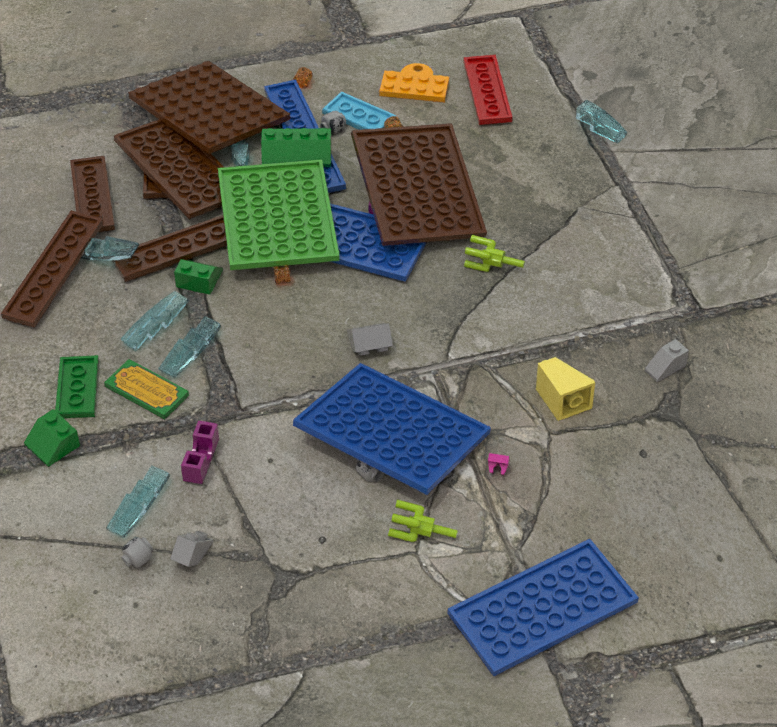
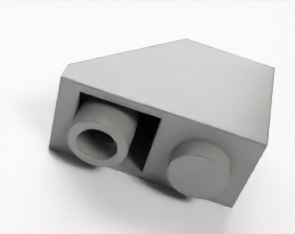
[170,531,213,567]

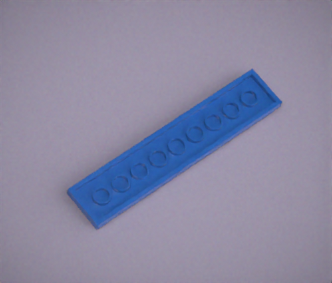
[264,79,346,193]

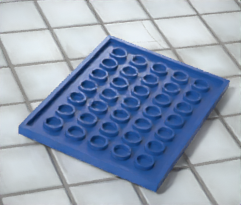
[293,363,491,495]

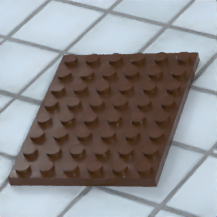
[128,61,290,154]
[351,123,487,246]

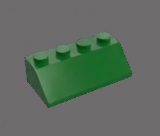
[261,128,332,167]

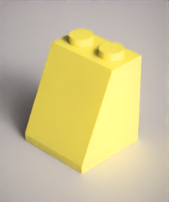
[536,357,595,421]

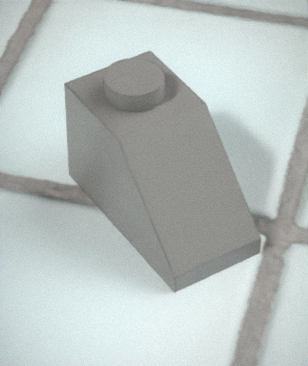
[645,339,689,382]

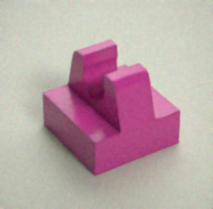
[488,453,510,475]

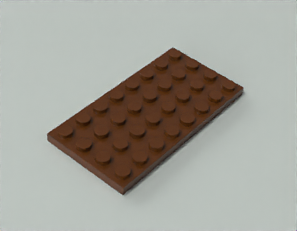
[114,119,224,219]

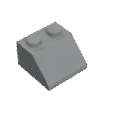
[347,323,393,355]

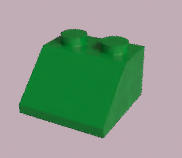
[174,259,223,295]
[24,409,80,467]

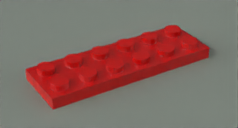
[463,54,512,125]

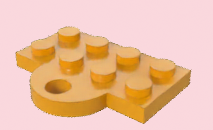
[379,63,449,103]

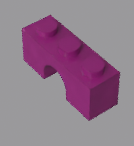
[181,420,219,484]

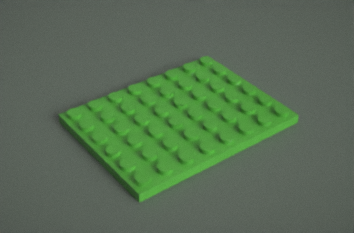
[218,159,340,270]

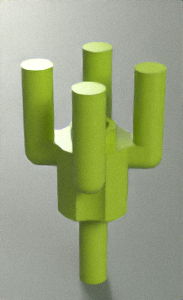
[464,235,525,272]
[388,499,458,542]

